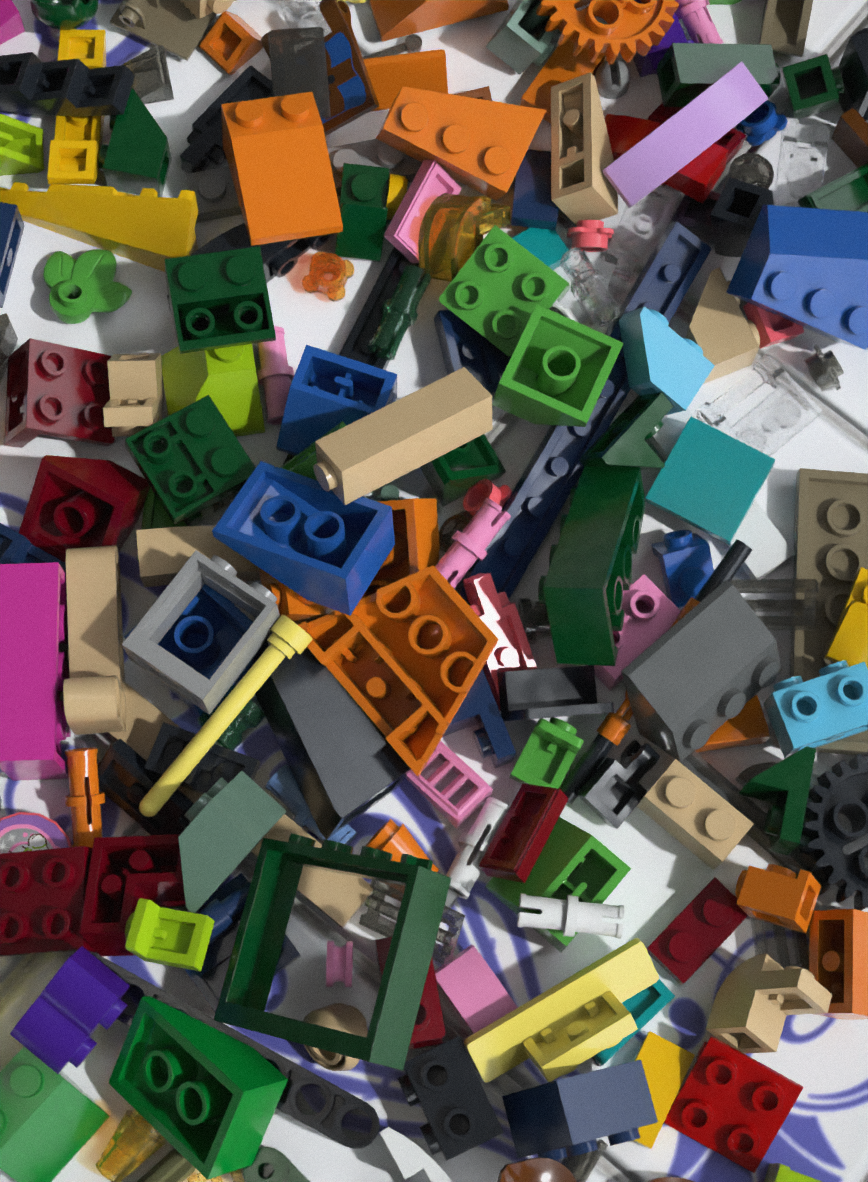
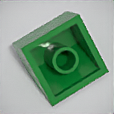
[0,1047,111,1182]

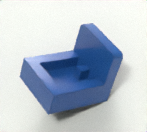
[651,530,714,608]

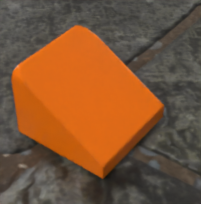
[198,11,263,75]

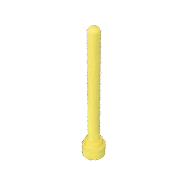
[139,614,313,817]

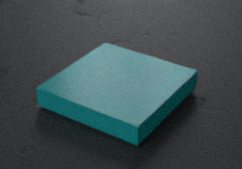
[645,416,776,545]

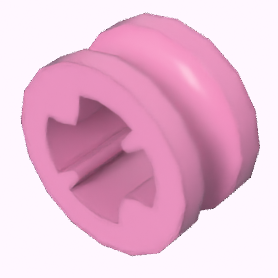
[326,941,353,987]

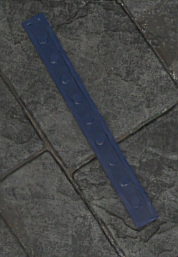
[455,221,712,605]

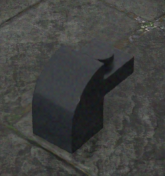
[671,177,774,257]

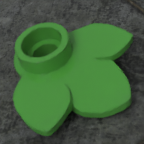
[43,249,132,324]

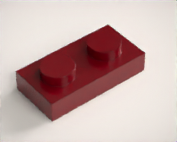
[646,877,748,986]

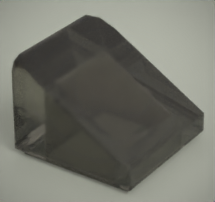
[122,45,174,104]

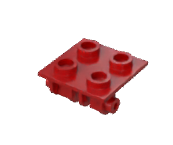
[664,1036,803,1173]

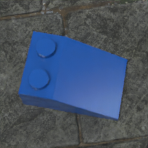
[212,461,395,616]

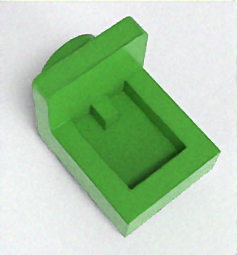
[509,717,584,789]

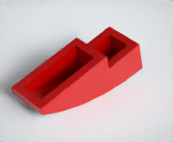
[604,114,728,204]

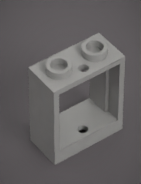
[122,550,280,715]

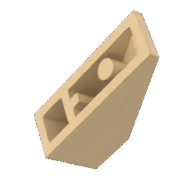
[551,72,618,225]

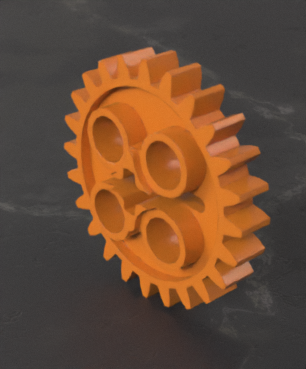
[536,0,679,65]

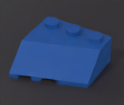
[726,204,868,350]

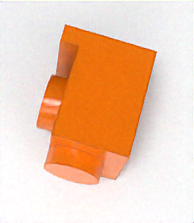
[735,864,821,933]

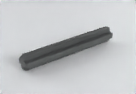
[681,750,832,896]

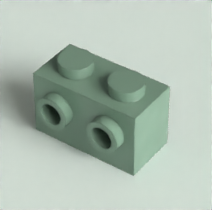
[485,0,561,75]

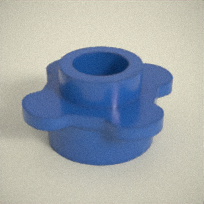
[736,100,788,146]

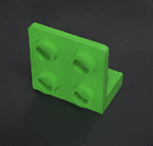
[439,225,570,357]

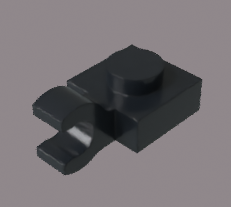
[576,740,661,829]

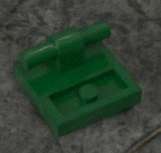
[125,395,256,526]

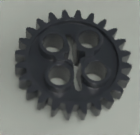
[800,754,868,910]

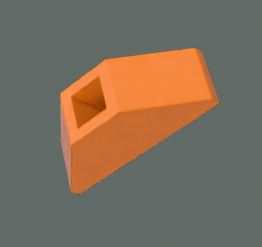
[369,0,509,42]

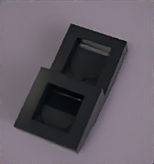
[144,722,260,795]

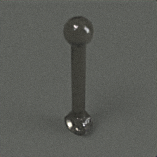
[363,34,422,59]

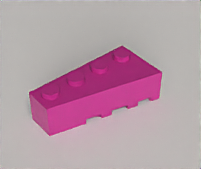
[0,562,71,781]

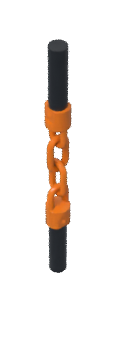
[559,539,753,804]

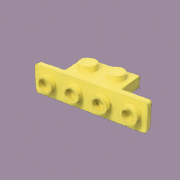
[464,938,659,1083]

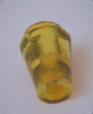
[95,1109,166,1182]

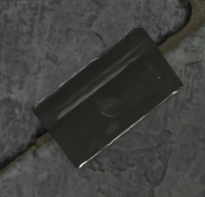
[268,27,331,119]

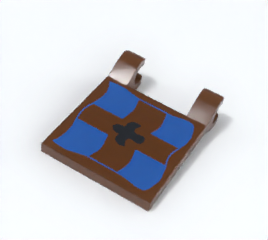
[261,0,379,136]

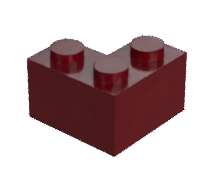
[79,834,204,956]

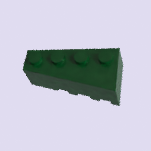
[538,466,646,666]

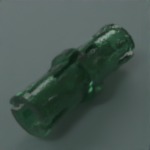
[367,265,432,360]

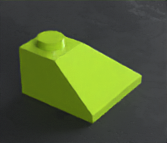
[161,344,266,437]

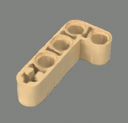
[63,545,126,735]

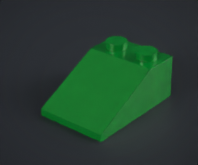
[108,996,288,1180]

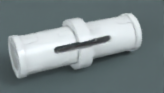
[446,797,510,899]
[517,893,625,939]

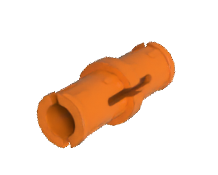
[65,747,105,848]

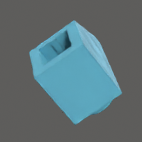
[619,306,715,415]

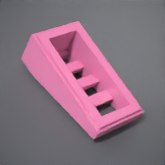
[405,741,493,829]

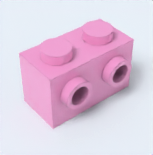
[586,574,681,691]

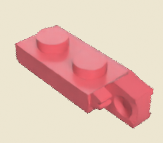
[463,573,538,711]

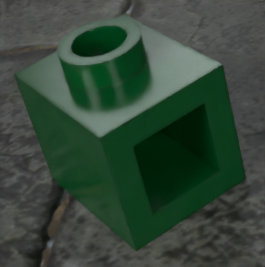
[782,54,845,121]

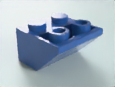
[276,344,398,456]

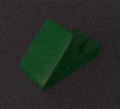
[334,163,389,262]
[579,392,674,470]
[739,746,816,856]

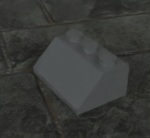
[621,580,782,763]

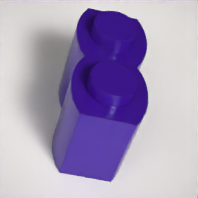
[10,946,130,1074]

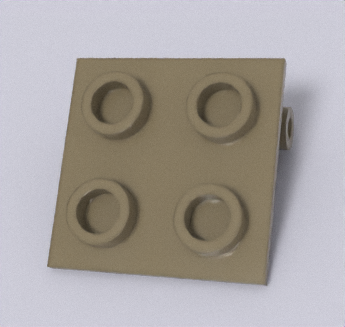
[109,0,217,61]

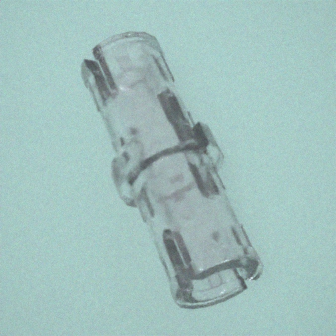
[560,248,620,327]

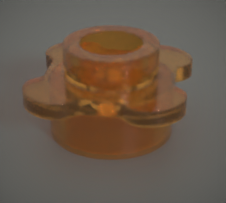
[302,252,354,302]

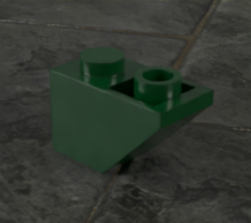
[98,88,172,197]

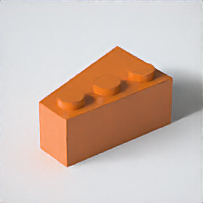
[375,86,546,201]

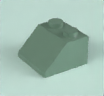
[178,771,286,913]

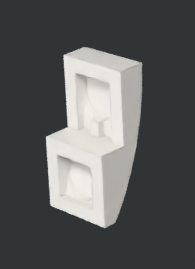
[379,1127,452,1182]

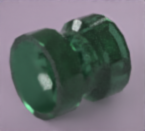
[196,685,266,751]

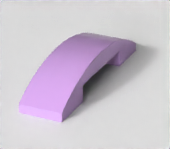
[602,61,769,208]

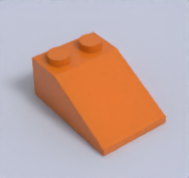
[221,92,343,246]

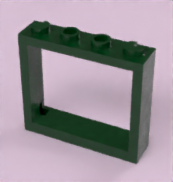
[214,833,451,1070]

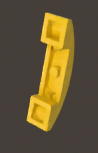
[47,29,106,184]

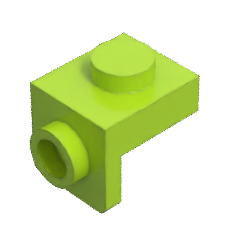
[125,898,215,972]

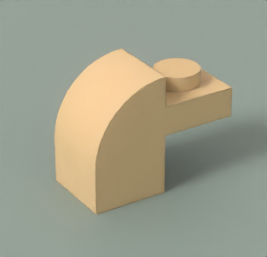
[103,353,163,437]
[706,954,832,1054]

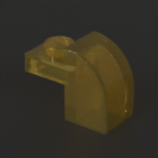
[418,193,511,282]

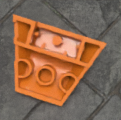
[298,565,499,777]

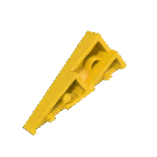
[0,182,199,272]

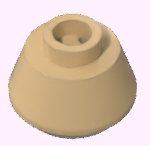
[303,1003,368,1071]

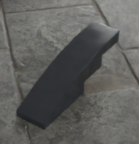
[0,52,135,117]

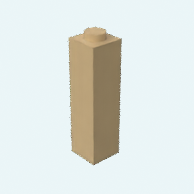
[313,367,493,505]

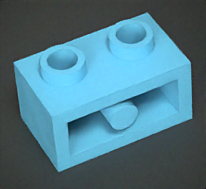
[763,660,868,758]

